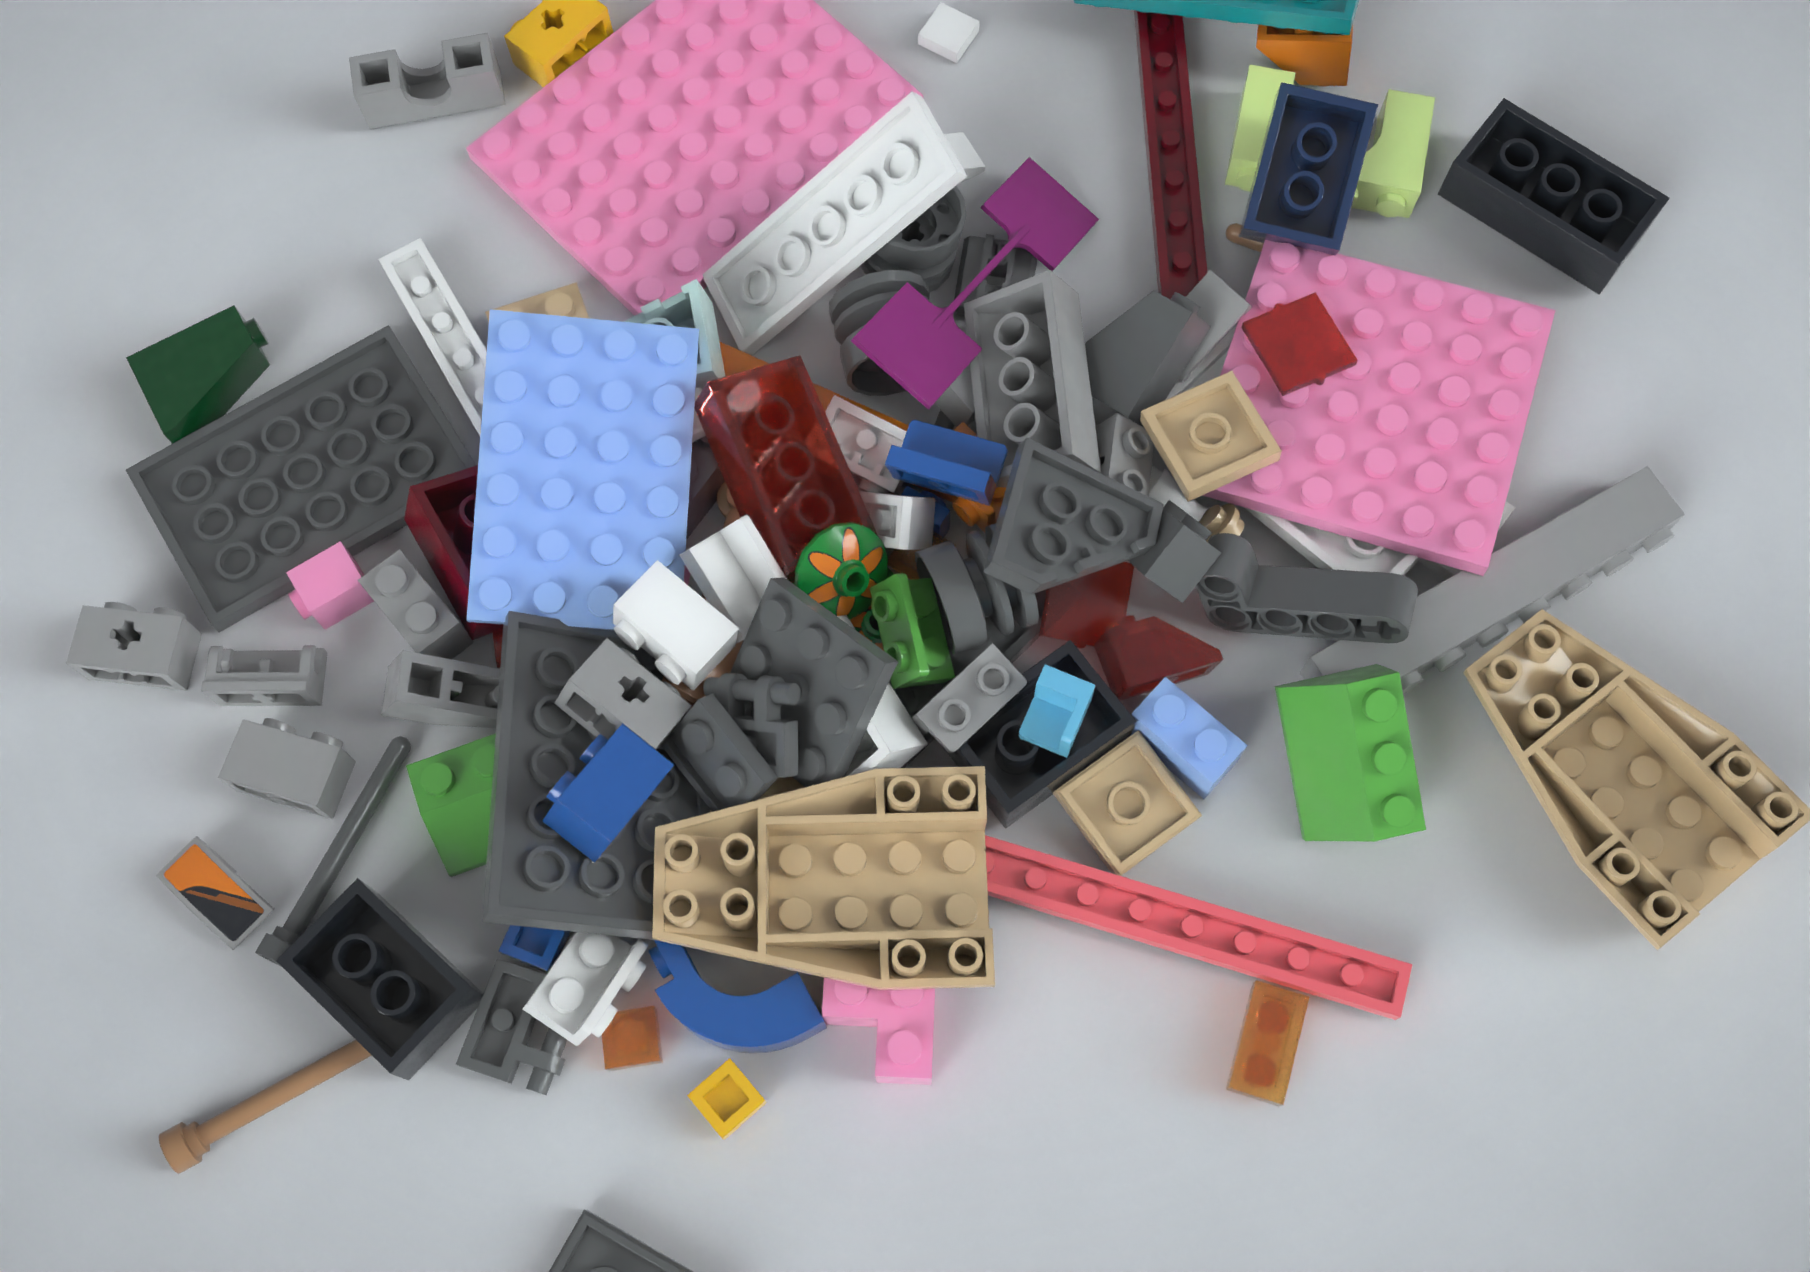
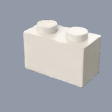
[613,560,739,691]

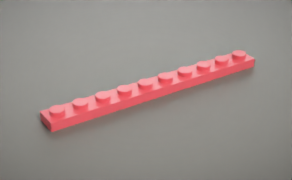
[985,835,1413,1020]

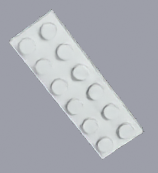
[703,91,967,355]

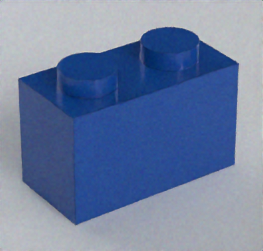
[542,723,674,863]

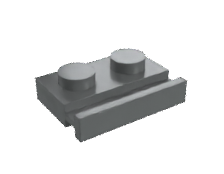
[661,693,778,812]

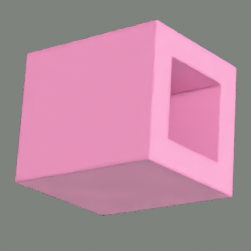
[286,541,374,630]

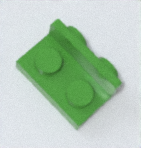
[869,573,955,689]

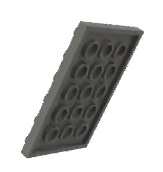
[126,325,476,632]
[482,611,710,940]

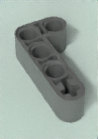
[1196,533,1418,644]

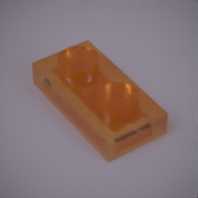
[1226,980,1309,1107]

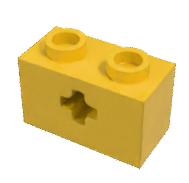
[504,0,614,87]

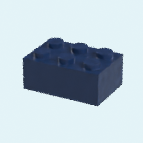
[1238,82,1379,255]

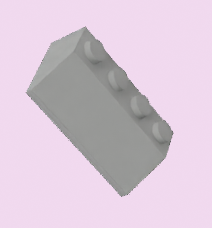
[964,270,1101,487]

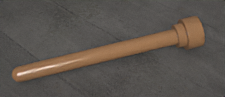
[159,1040,372,1174]

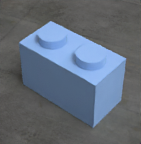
[1131,677,1248,799]

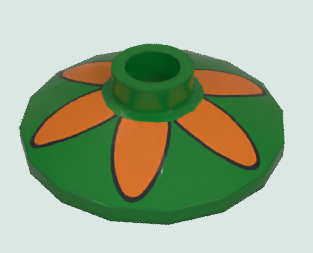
[795,522,888,620]

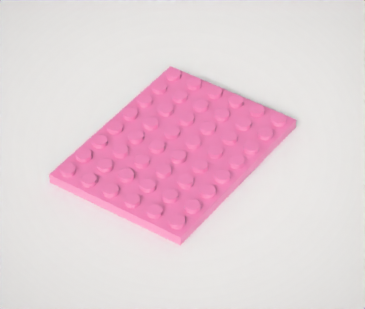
[466,0,923,316]

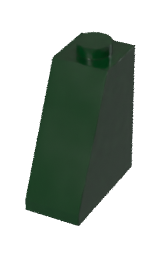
[126,305,270,444]

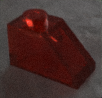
[1094,615,1224,701]

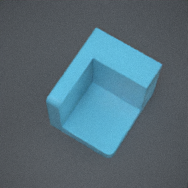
[1019,665,1095,758]

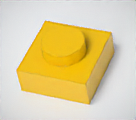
[687,1058,767,1140]

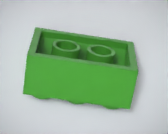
[1275,664,1426,842]
[406,733,496,877]

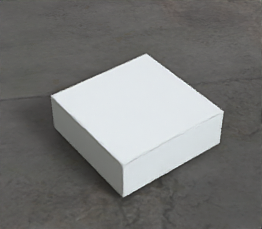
[918,2,980,63]

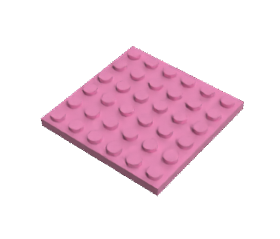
[1203,240,1556,576]

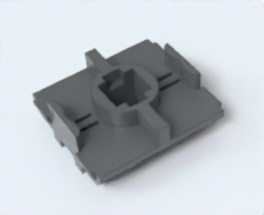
[954,234,1037,315]

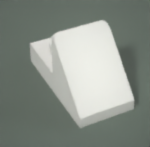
[856,492,935,550]

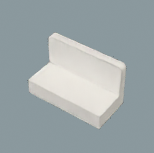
[680,515,787,643]

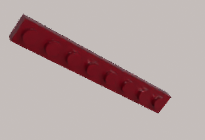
[1134,10,1208,299]

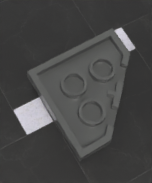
[983,437,1164,594]

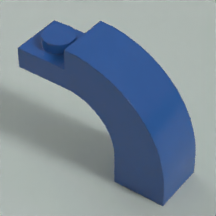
[648,940,827,1053]

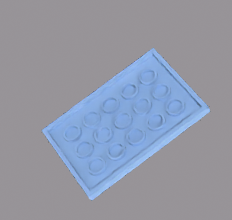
[467,309,699,631]

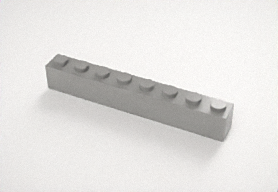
[1300,466,1685,694]

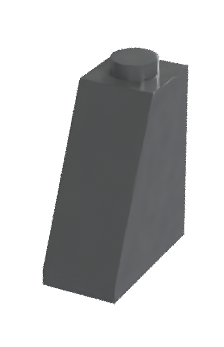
[1085,290,1211,427]

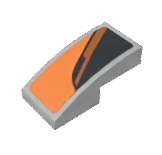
[156,836,274,950]

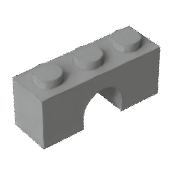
[349,33,506,129]

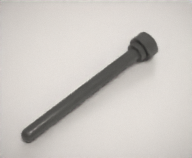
[255,736,411,967]

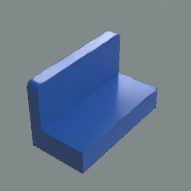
[885,420,1008,506]

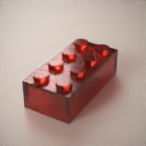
[694,355,879,583]

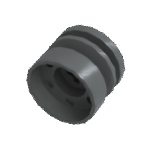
[860,186,966,292]
[829,270,930,396]
[915,523,1039,654]

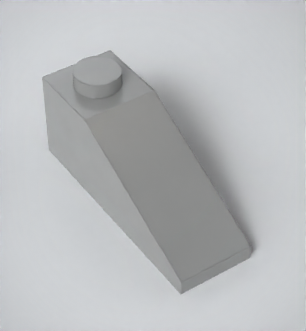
[381,650,500,728]

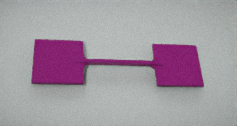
[851,157,1099,410]

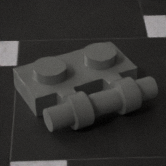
[703,673,801,778]
[456,959,567,1096]

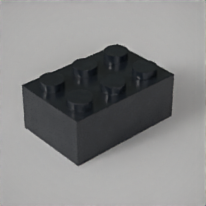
[943,640,1136,829]
[276,878,483,1080]

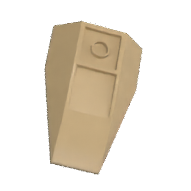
[1463,609,1810,950]
[652,766,995,990]

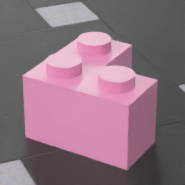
[822,977,935,1085]

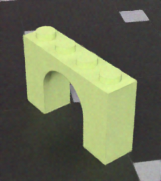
[1225,65,1435,218]

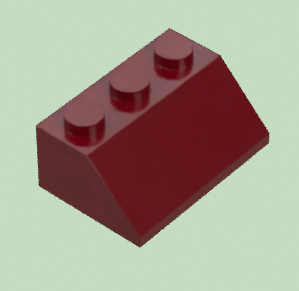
[404,465,504,640]

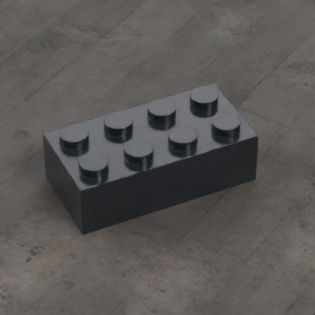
[1437,98,1670,295]

